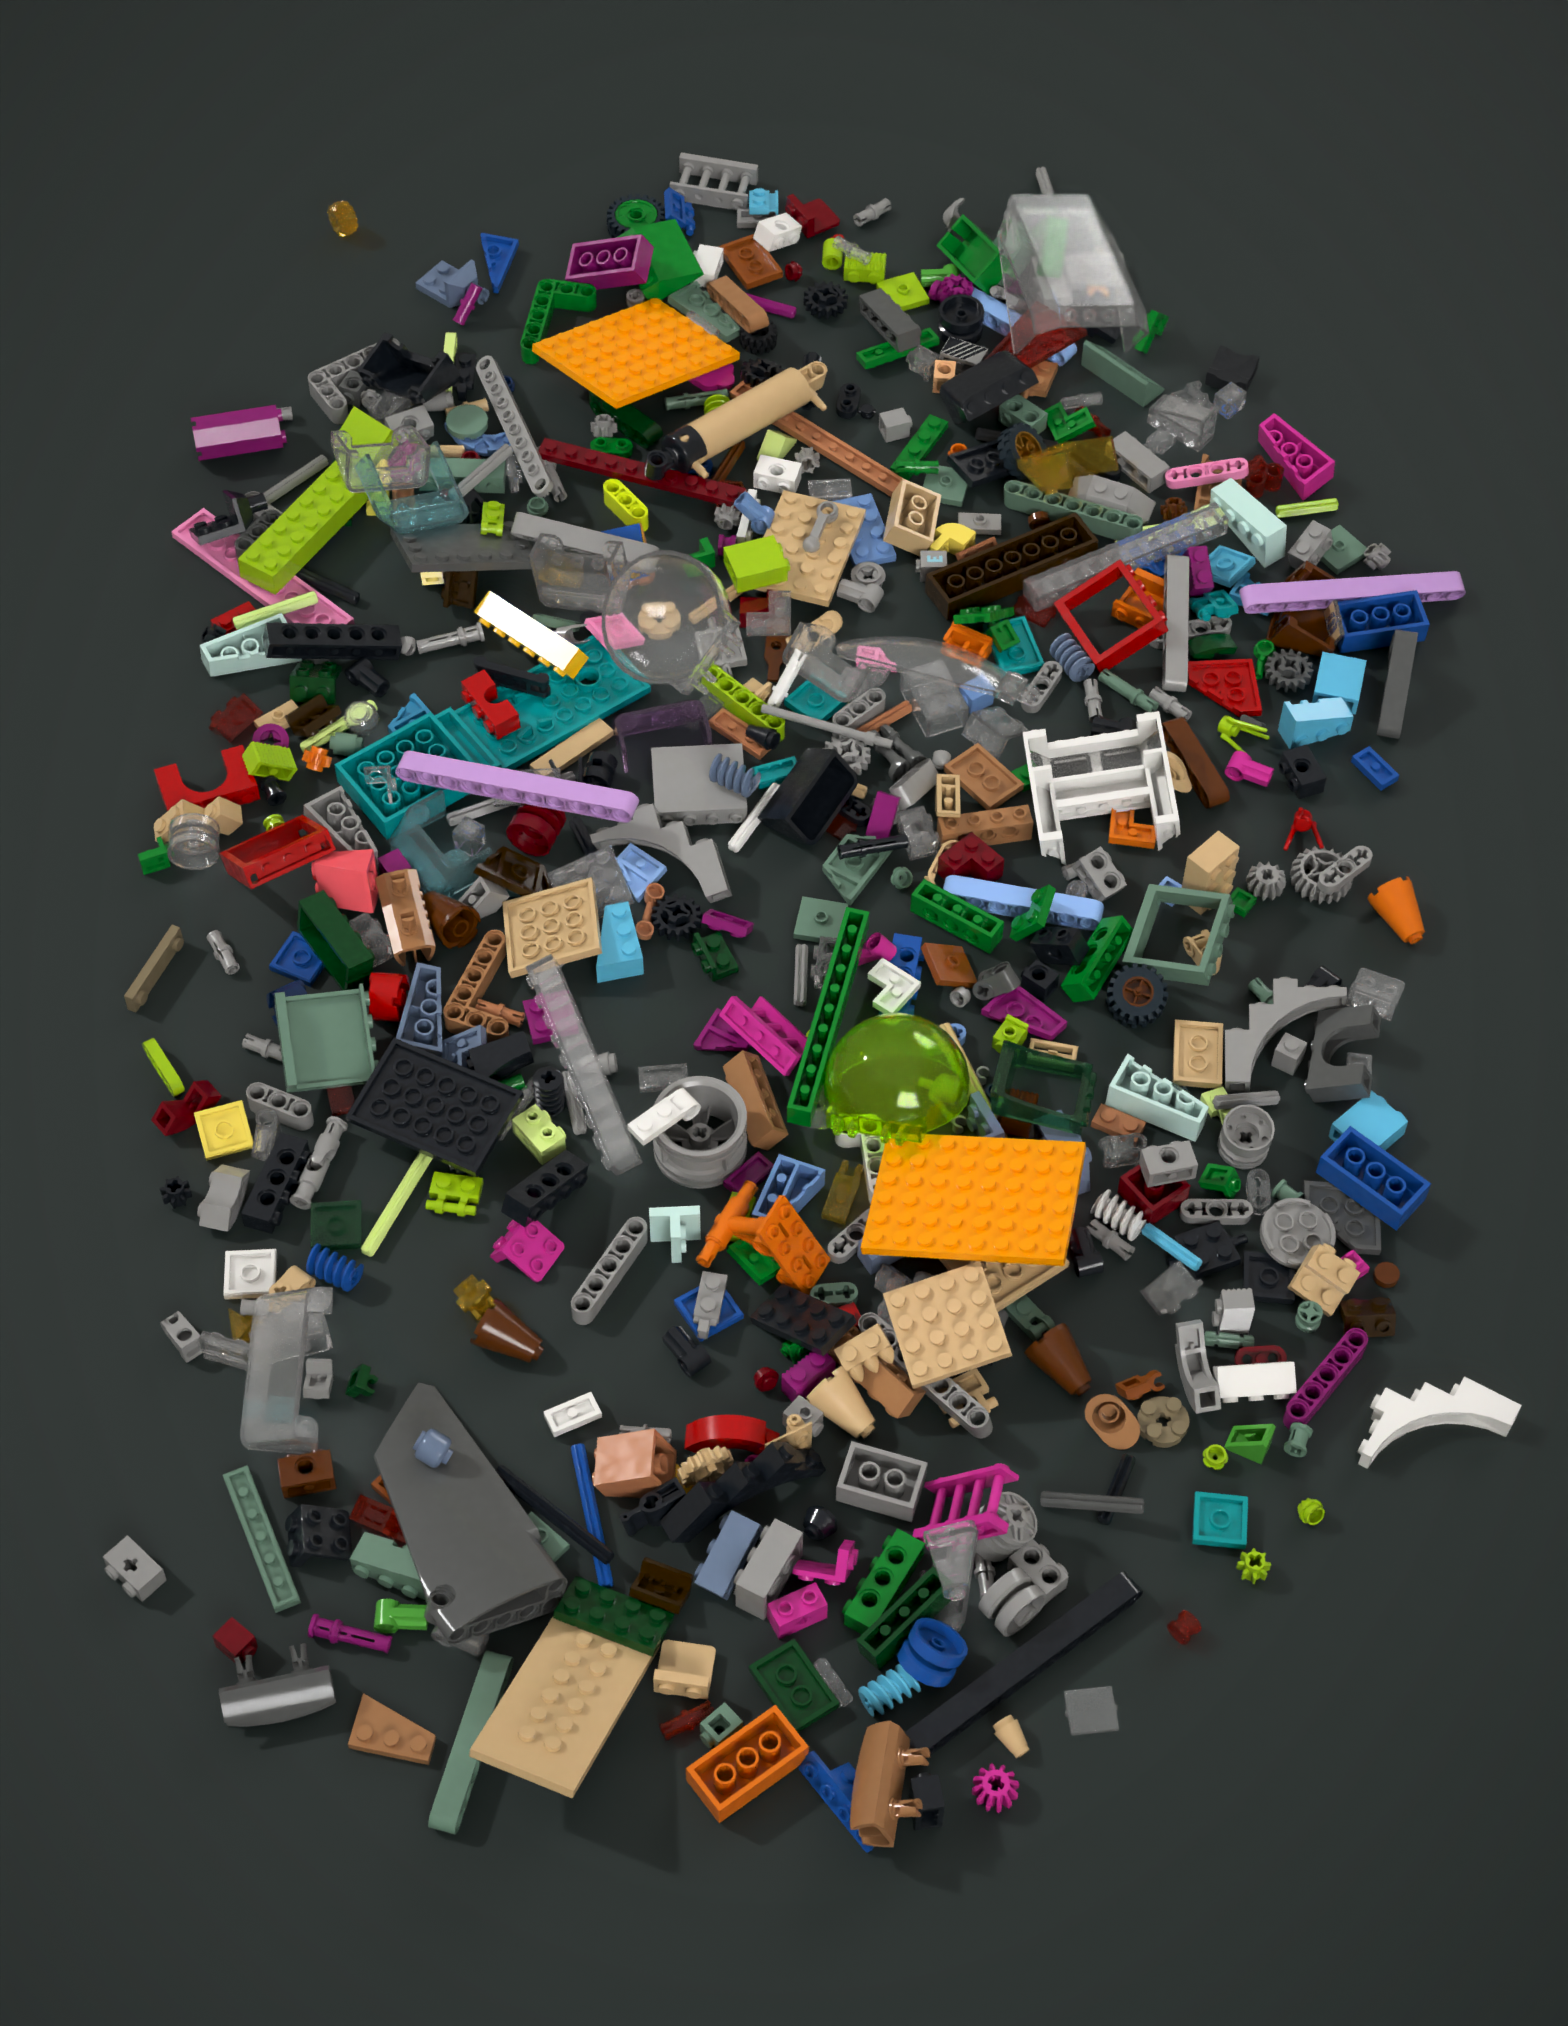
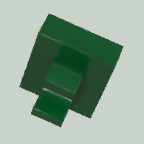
[345,1363,378,1398]

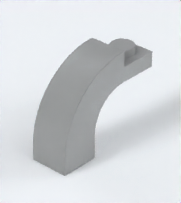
[1175,1319,1221,1414]

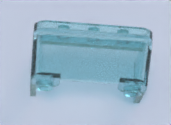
[389,790,492,897]

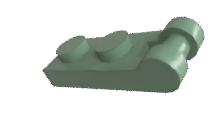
[1003,1294,1055,1342]

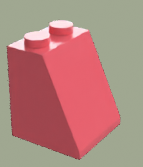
[311,849,379,913]

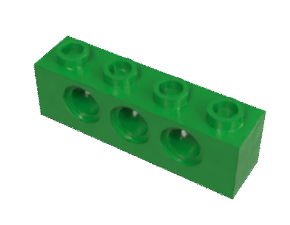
[910,879,1004,954]
[1060,915,1133,1002]
[842,1528,925,1635]

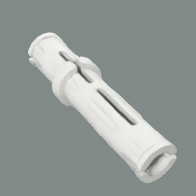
[766,648,808,708]

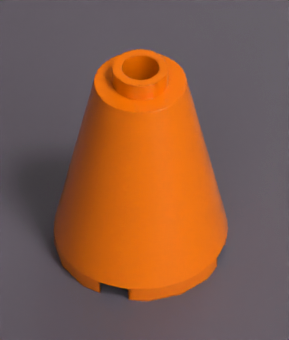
[1367,876,1425,944]

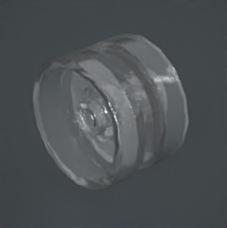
[167,813,220,870]

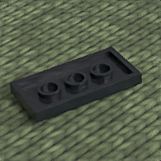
[750,1284,857,1356]

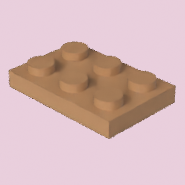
[944,743,1024,810]

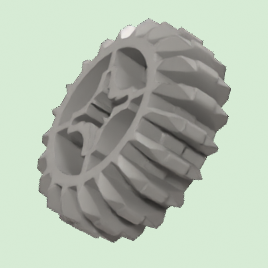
[1290,846,1353,905]

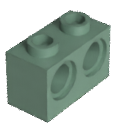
[998,394,1048,435]

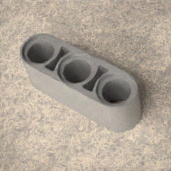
[832,688,886,739]
[889,758,939,810]
[246,1082,314,1131]

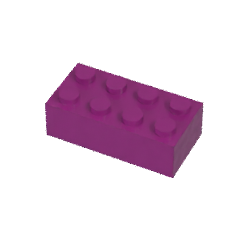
[565,234,654,290]

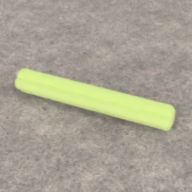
[233,591,318,630]
[300,700,378,753]

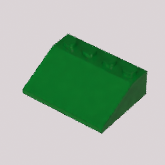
[616,219,704,300]

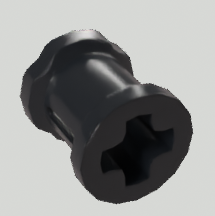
[259,775,287,806]

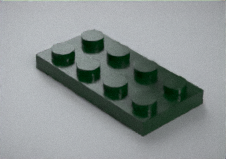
[553,1576,674,1657]

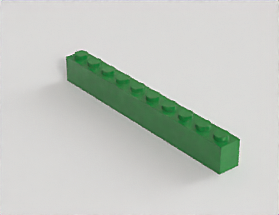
[787,907,870,1127]

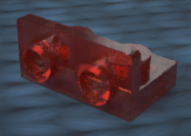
[209,693,263,743]

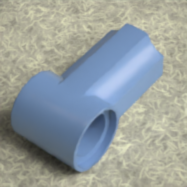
[733,491,775,535]

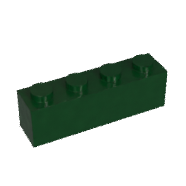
[856,1566,955,1670]

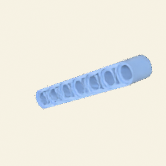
[971,287,1077,366]
[943,875,1104,931]

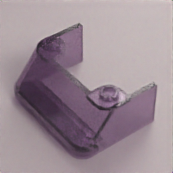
[612,700,712,773]

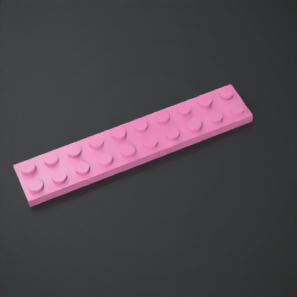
[171,508,355,624]

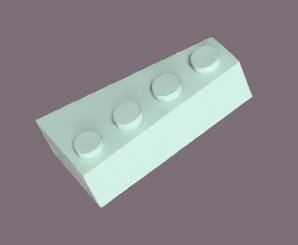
[1210,478,1287,568]

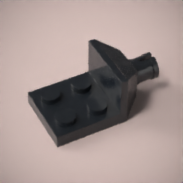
[189,490,268,546]

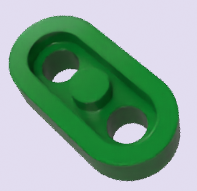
[590,437,633,458]

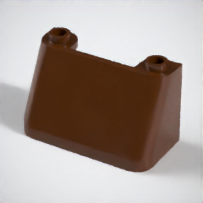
[1266,560,1336,657]

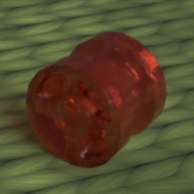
[1167,1610,1202,1645]

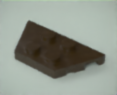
[473,846,553,896]

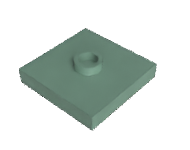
[923,465,968,507]
[1320,525,1367,575]
[793,896,848,945]

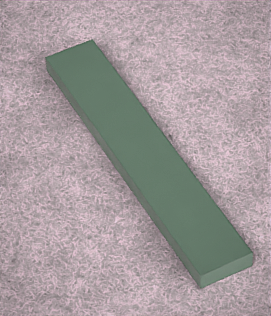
[223,1465,301,1613]

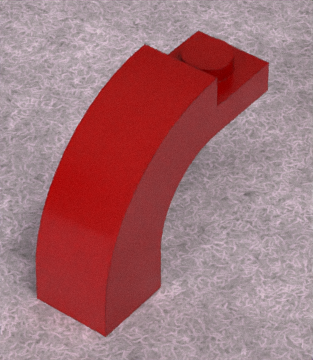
[684,1415,780,1455]

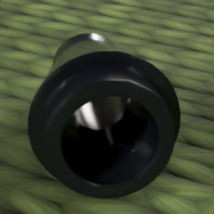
[746,724,781,750]

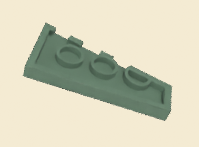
[667,281,740,343]

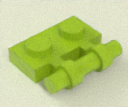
[425,1171,483,1217]

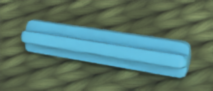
[1141,1223,1203,1271]

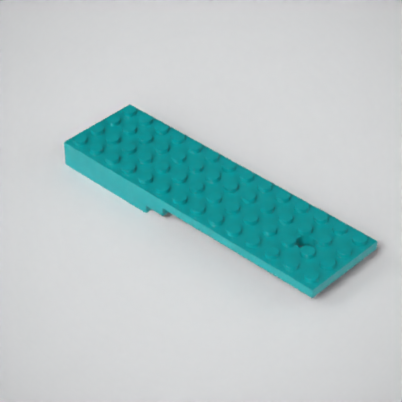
[334,635,651,840]

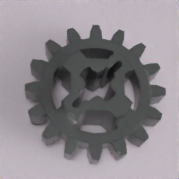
[1264,649,1314,692]

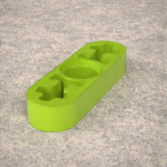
[142,1038,185,1097]

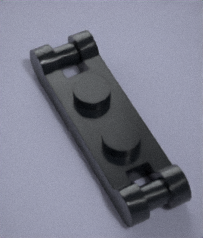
[474,656,551,698]

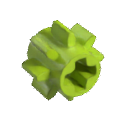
[1236,1548,1271,1584]

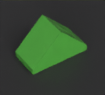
[1224,1424,1276,1464]

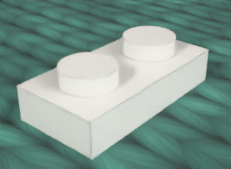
[543,1392,602,1437]

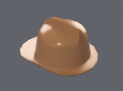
[1085,1394,1140,1450]

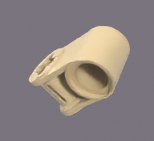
[1183,929,1222,975]
[269,1265,316,1315]

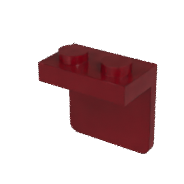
[785,194,840,239]

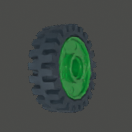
[607,194,666,238]

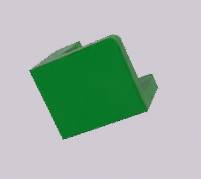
[684,537,715,574]

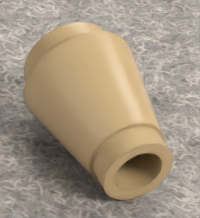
[993,1715,1030,1759]

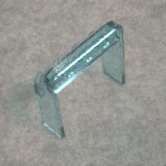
[355,441,469,534]

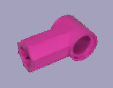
[1225,751,1274,787]
[858,932,897,966]

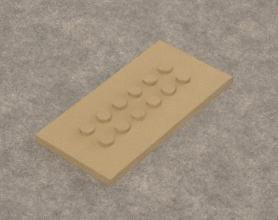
[469,1615,661,1799]

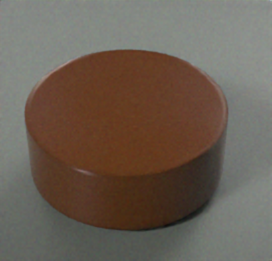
[1028,511,1050,530]
[1373,1262,1400,1288]

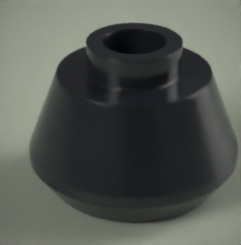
[803,1505,838,1540]

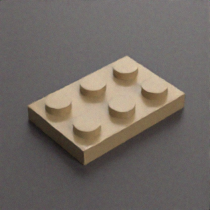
[1172,1020,1223,1089]

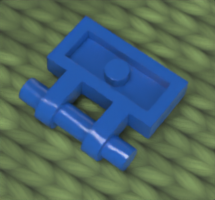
[664,187,695,236]

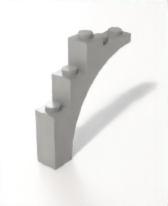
[590,803,732,903]
[1225,977,1347,1093]

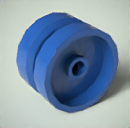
[897,1618,968,1687]

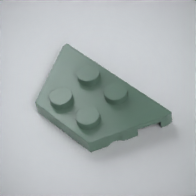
[822,834,893,906]

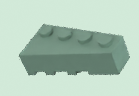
[350,1532,427,1603]

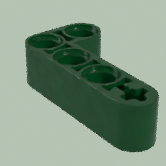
[589,391,663,449]

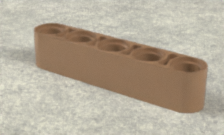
[706,276,769,333]

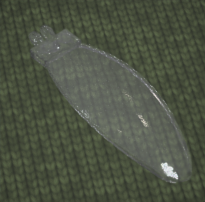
[835,636,1040,706]

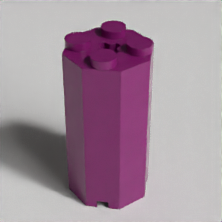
[191,405,287,461]

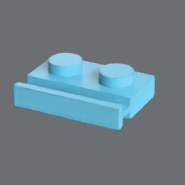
[749,188,778,215]

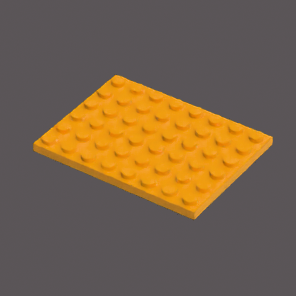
[532,298,740,409]
[860,1132,1086,1266]

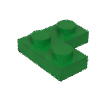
[1135,309,1169,353]
[1044,402,1096,445]
[1009,884,1056,942]

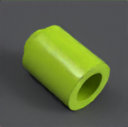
[822,238,843,270]

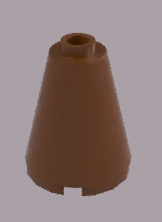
[422,891,481,949]
[470,1298,544,1363]
[1024,1323,1092,1396]

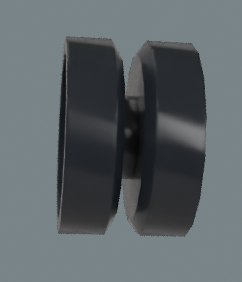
[938,294,984,344]

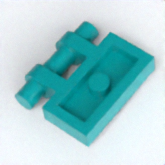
[1189,590,1239,621]

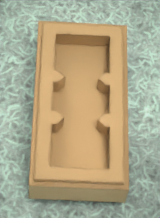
[254,699,298,738]

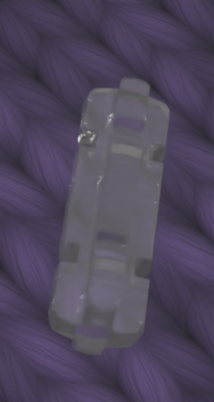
[813,1658,853,1707]

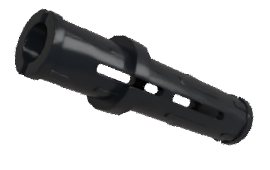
[837,834,908,860]

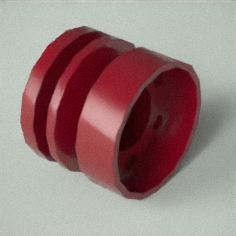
[506,803,567,856]

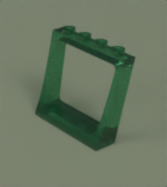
[990,1040,1097,1135]

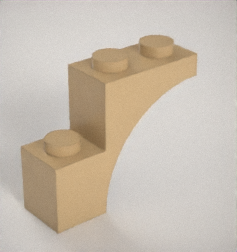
[154,796,243,843]

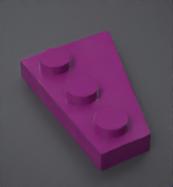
[981,986,1067,1041]

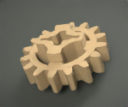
[677,1446,734,1488]

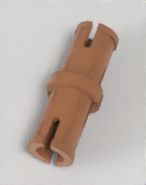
[475,998,525,1028]

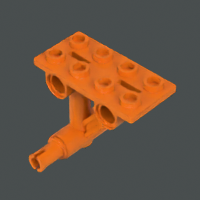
[696,1180,830,1295]

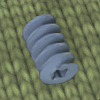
[1049,633,1095,682]
[709,753,761,797]

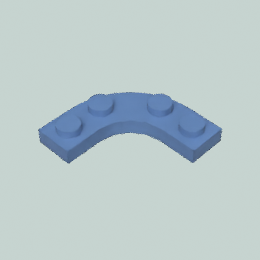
[444,422,511,456]

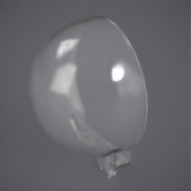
[601,550,744,696]

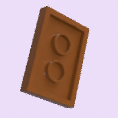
[719,234,783,290]

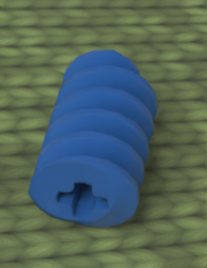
[306,1243,364,1292]

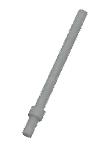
[761,704,893,749]

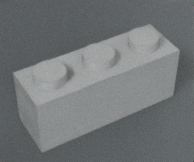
[1106,431,1170,493]

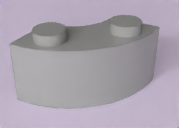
[197,1165,250,1232]

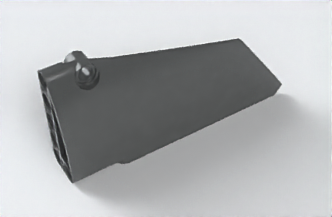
[374,1383,567,1645]

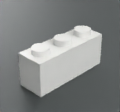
[1213,1361,1297,1403]

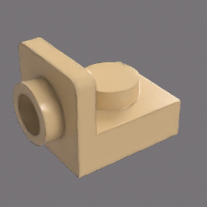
[743,678,772,703]

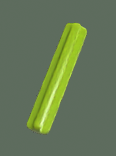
[1275,498,1339,518]

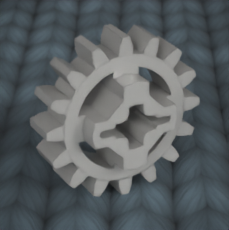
[822,735,871,776]

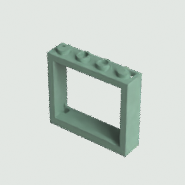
[1122,884,1235,986]

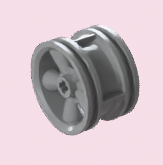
[653,1076,747,1189]

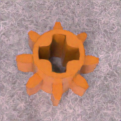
[302,745,332,772]

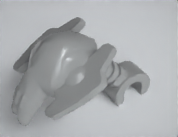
[943,198,965,232]

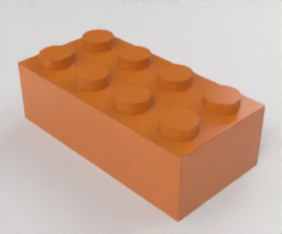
[686,1705,809,1823]

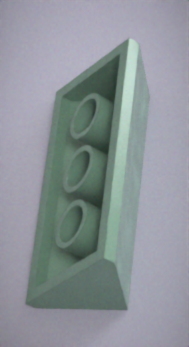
[1081,340,1165,407]

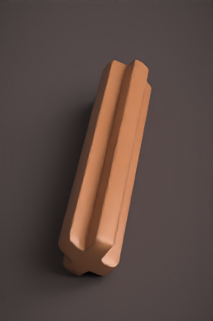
[855,700,912,733]

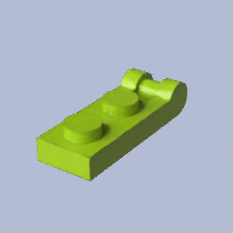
[480,501,505,537]

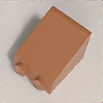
[592,1428,677,1498]

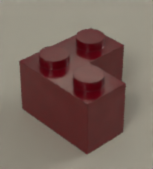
[937,832,1005,882]

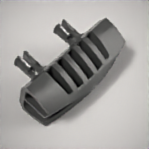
[219,1643,336,1727]

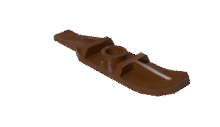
[764,615,790,682]

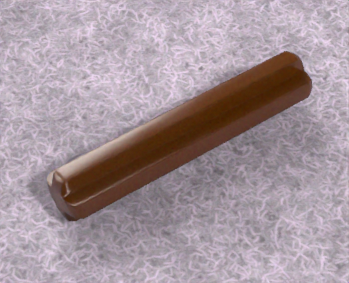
[711,441,745,482]

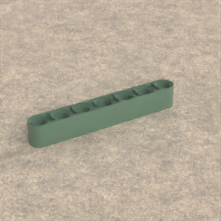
[1004,480,1143,544]
[428,1650,513,1835]

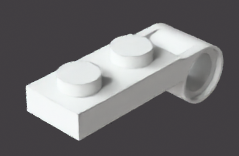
[627,1088,701,1146]

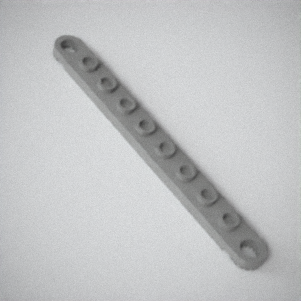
[476,356,554,498]

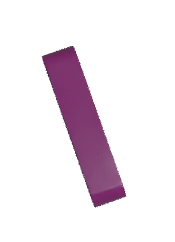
[1283,1328,1368,1429]

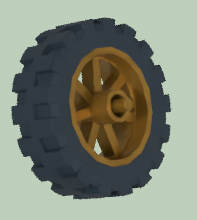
[997,422,1049,482]

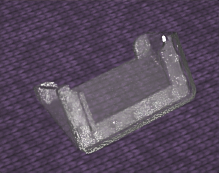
[240,1287,333,1454]

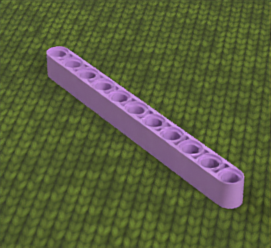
[1239,571,1466,614]
[395,751,639,823]

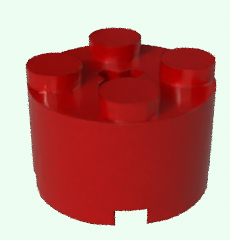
[369,972,410,1022]

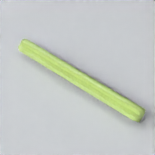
[361,1152,433,1257]

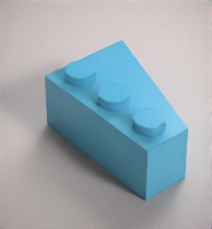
[1278,697,1354,749]
[596,901,644,983]

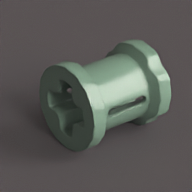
[1271,1179,1304,1200]
[1284,1422,1313,1457]

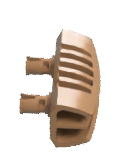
[375,869,436,966]
[850,1721,930,1847]

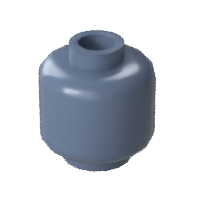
[412,1429,454,1468]

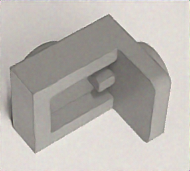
[303,1358,333,1399]

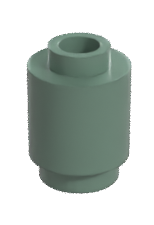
[329,732,364,756]

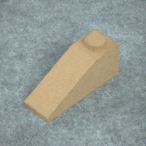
[935,774,960,818]

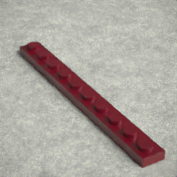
[538,438,746,509]

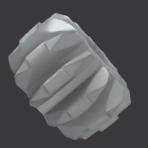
[1246,861,1286,901]

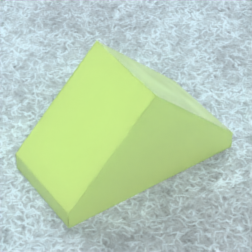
[757,429,797,461]

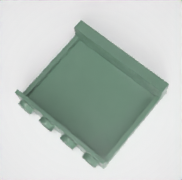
[274,983,379,1093]

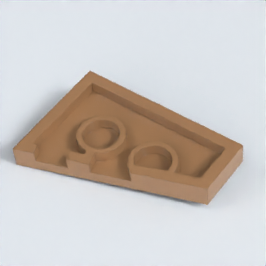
[348,1693,436,1765]

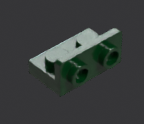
[691,932,739,982]

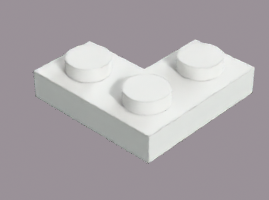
[868,958,921,1019]

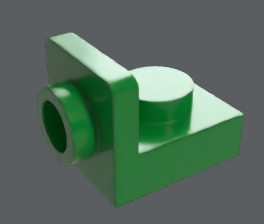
[983,618,1021,653]
[137,836,172,875]
[1198,1163,1241,1199]

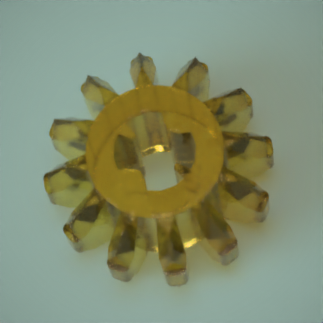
[327,201,358,237]

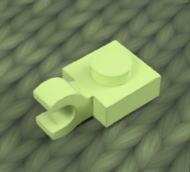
[1200,1086,1233,1125]

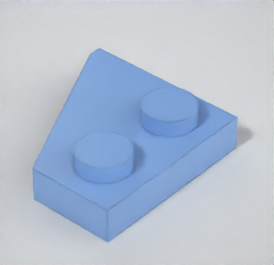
[616,843,667,903]

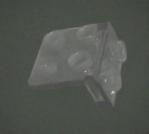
[961,706,1028,759]
[1346,968,1405,1021]

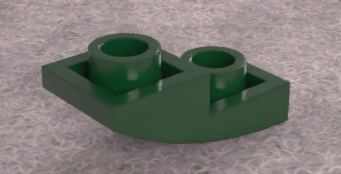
[1188,634,1238,660]

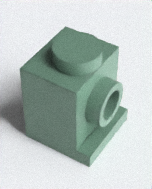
[700,1702,743,1748]

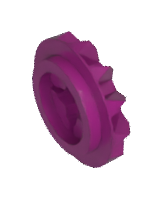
[940,274,973,297]
[252,724,289,748]

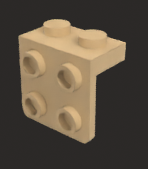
[653,1640,716,1700]

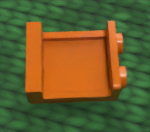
[1111,568,1164,629]

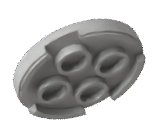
[1260,1198,1336,1269]

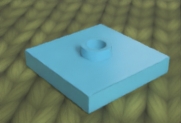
[1209,545,1256,588]

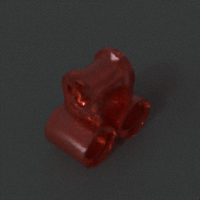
[1238,454,1284,499]

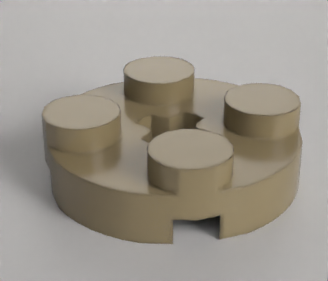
[1137,1396,1189,1448]

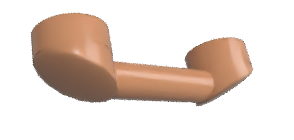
[635,883,665,940]

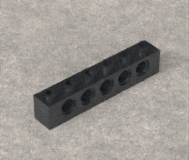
[263,622,402,660]

